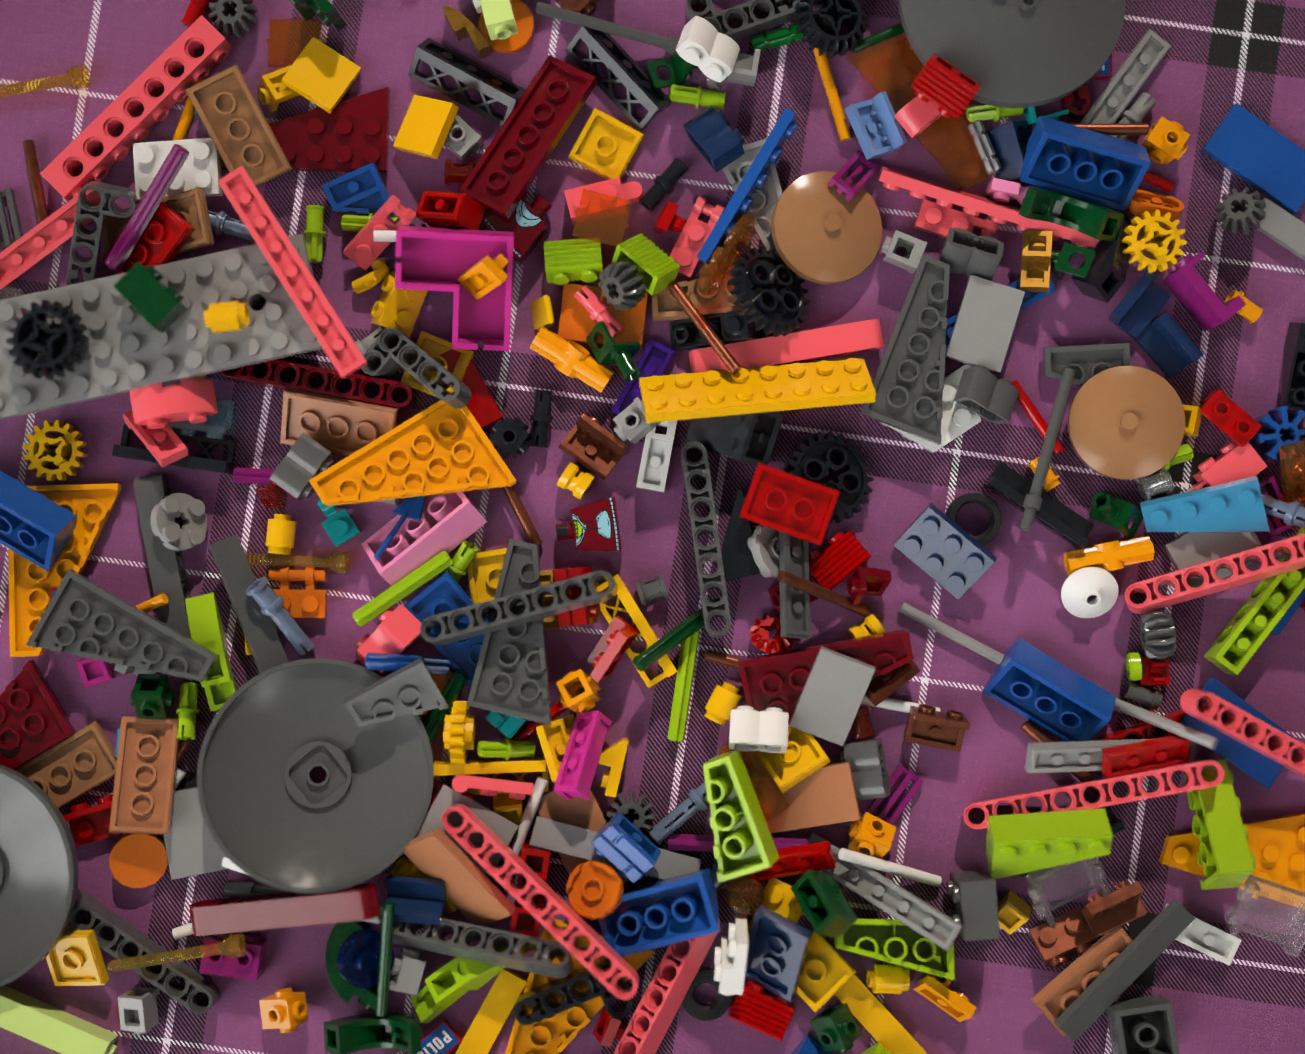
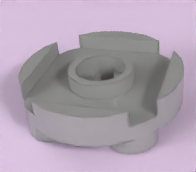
[150,493,207,551]
[747,524,779,578]

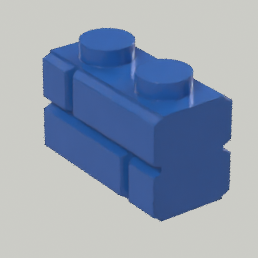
[591,812,661,883]

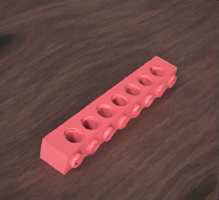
[40,15,232,201]

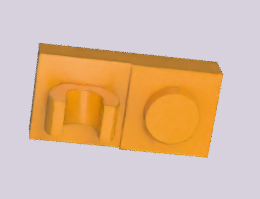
[457,253,509,300]
[913,974,977,1022]

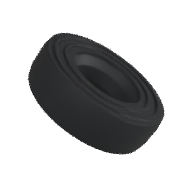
[682,967,732,1021]

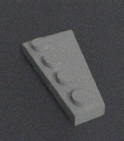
[722,139,783,255]

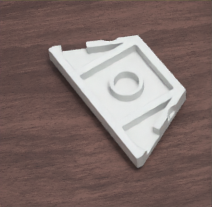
[881,364,981,453]

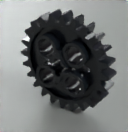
[728,247,810,337]
[784,431,874,523]

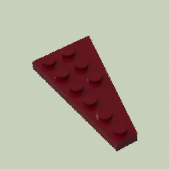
[738,629,914,724]
[0,660,76,770]

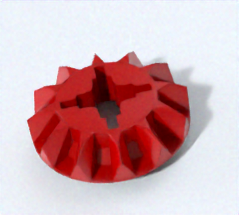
[750,613,795,654]

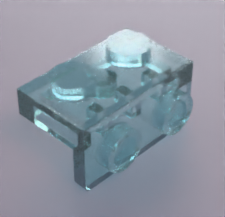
[170,399,237,440]

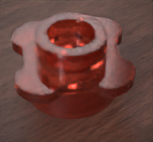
[255,483,286,509]

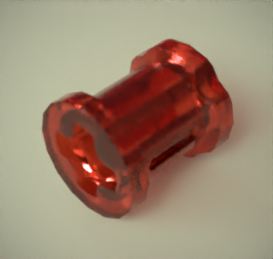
[444,159,475,185]
[850,706,876,739]

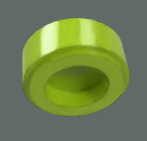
[1125,652,1142,681]

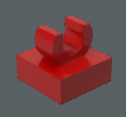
[652,201,687,235]
[1138,657,1170,686]
[593,1007,626,1047]

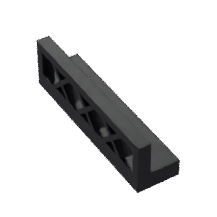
[565,26,672,131]
[408,38,526,126]
[112,424,237,475]
[983,461,1094,549]

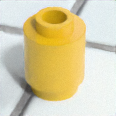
[204,301,250,333]
[265,514,297,555]
[704,681,742,726]
[866,964,910,994]

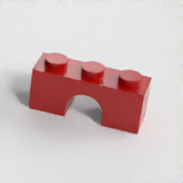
[510,843,551,938]

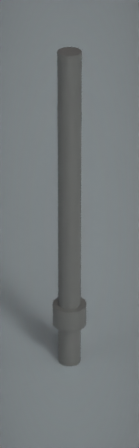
[535,2,680,54]
[1020,368,1075,532]

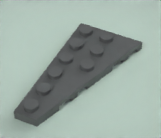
[860,254,950,445]
[467,539,552,726]
[26,570,219,681]

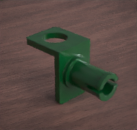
[646,50,699,90]
[1050,242,1096,280]
[586,322,641,382]
[1089,492,1143,539]

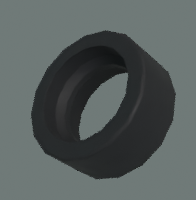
[945,493,1002,545]

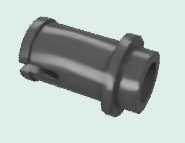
[1123,681,1163,711]

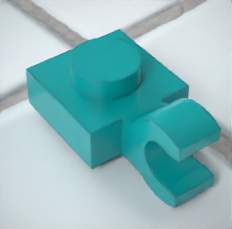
[317,499,361,547]

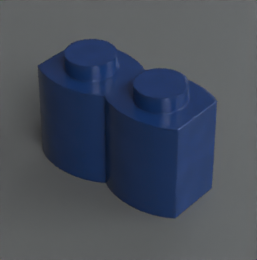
[684,106,745,172]

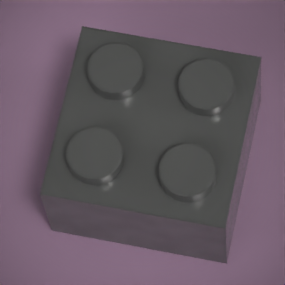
[946,870,1000,941]
[1106,994,1180,1054]

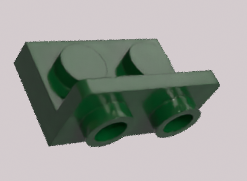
[291,0,346,31]

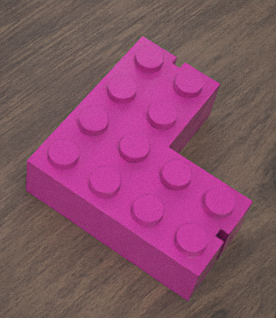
[395,226,514,351]

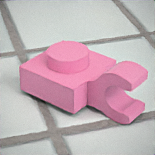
[985,178,1036,206]

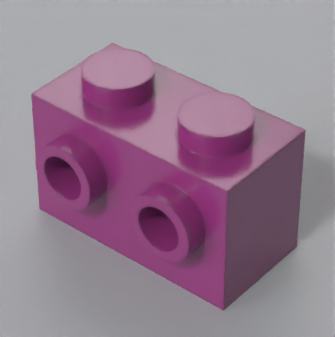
[199,933,268,980]

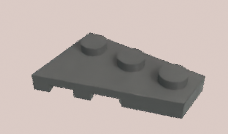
[1042,343,1130,386]
[344,658,449,727]

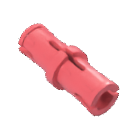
[574,285,625,338]

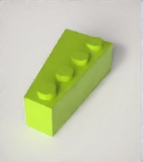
[703,749,780,883]
[1184,760,1256,890]
[985,808,1113,879]
[834,919,955,980]

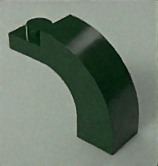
[1019,187,1124,242]
[325,921,377,1011]
[323,1013,422,1054]

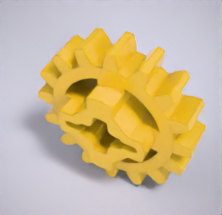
[1121,210,1187,274]
[22,420,88,482]
[443,701,476,764]

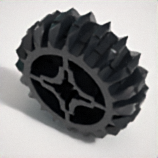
[793,0,868,58]
[6,300,90,380]

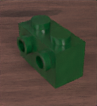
[113,261,187,333]
[791,869,858,938]

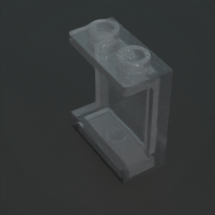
[1026,857,1111,927]
[1225,875,1305,958]

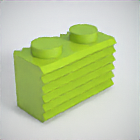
[612,233,680,296]
[543,237,603,285]

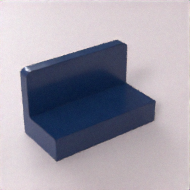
[985,121,1031,182]
[1108,270,1171,339]
[1134,311,1204,379]
[386,876,447,925]

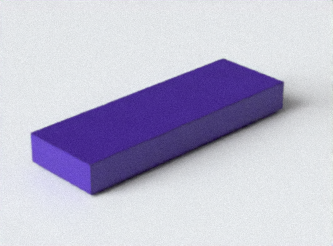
[611,338,676,425]

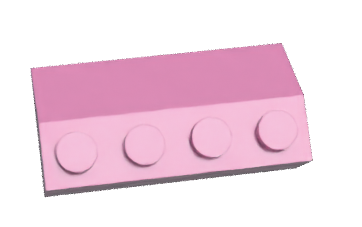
[362,492,487,586]

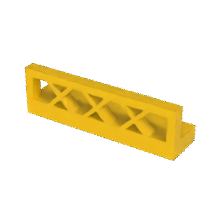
[596,574,678,688]
[433,757,549,795]

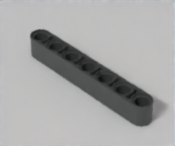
[682,441,731,638]
[134,472,191,639]
[420,571,618,646]
[68,888,220,1014]
[378,918,573,978]

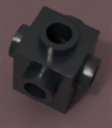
[490,417,532,459]

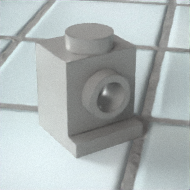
[444,115,484,164]
[880,230,927,274]
[613,397,661,444]
[389,946,426,995]
[118,986,160,1035]

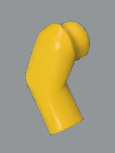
[352,259,390,294]

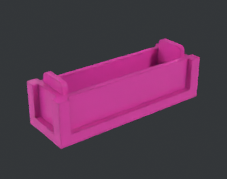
[553,711,612,800]

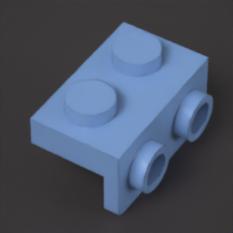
[845,91,907,161]

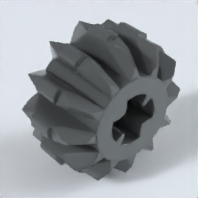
[208,0,258,39]
[1216,186,1266,236]
[598,261,647,311]
[1139,611,1177,659]
[607,790,655,834]

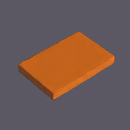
[558,283,648,350]

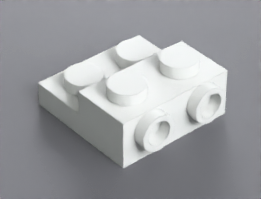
[714,912,748,996]

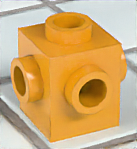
[1140,116,1190,165]
[556,669,601,713]
[848,812,896,859]
[259,988,308,1033]

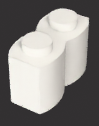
[676,16,740,82]
[729,706,789,753]

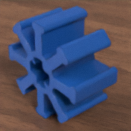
[1249,406,1305,465]

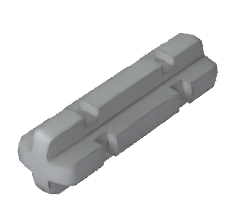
[967,120,1001,175]

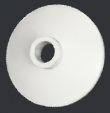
[1061,567,1119,618]

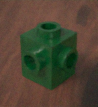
[130,674,175,719]
[810,1003,862,1053]

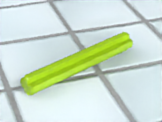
[352,551,453,627]
[668,631,699,742]

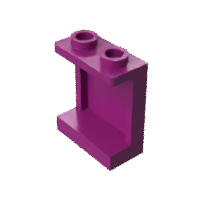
[1163,252,1246,331]

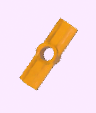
[529,326,615,393]
[1063,536,1155,576]

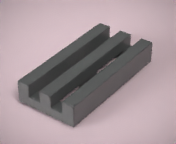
[0,188,23,250]

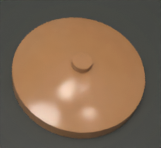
[771,171,882,285]
[1067,366,1185,480]

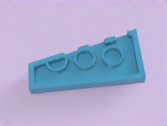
[1140,476,1270,532]

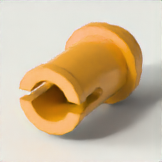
[1224,290,1263,324]
[1027,457,1061,492]

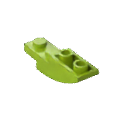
[185,592,237,712]
[410,945,509,1024]

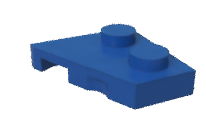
[322,162,395,215]

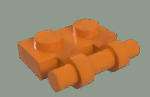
[268,567,328,618]

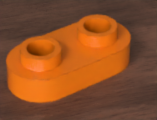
[1127,189,1185,222]

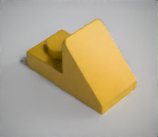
[598,738,629,798]

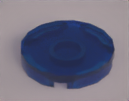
[337,929,394,989]

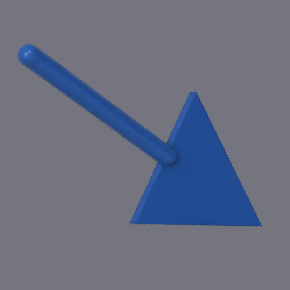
[374,496,426,559]

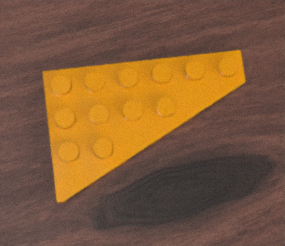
[309,391,517,507]
[8,483,122,657]
[1159,813,1305,909]
[505,918,653,1054]

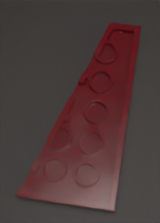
[220,87,390,173]

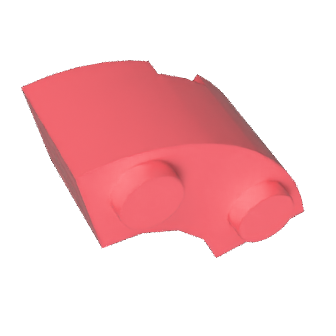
[129,379,218,429]
[354,604,422,677]

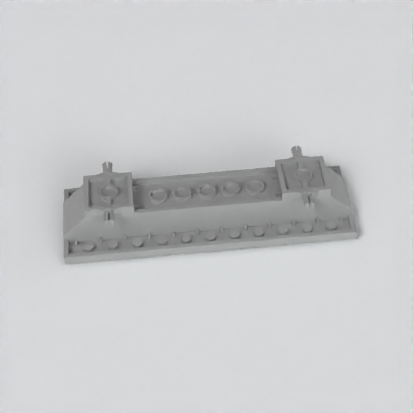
[0,234,323,420]

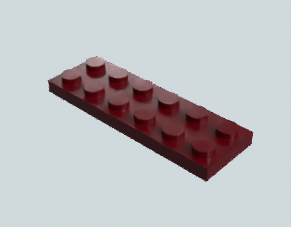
[459,55,598,219]

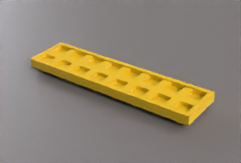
[639,358,876,423]

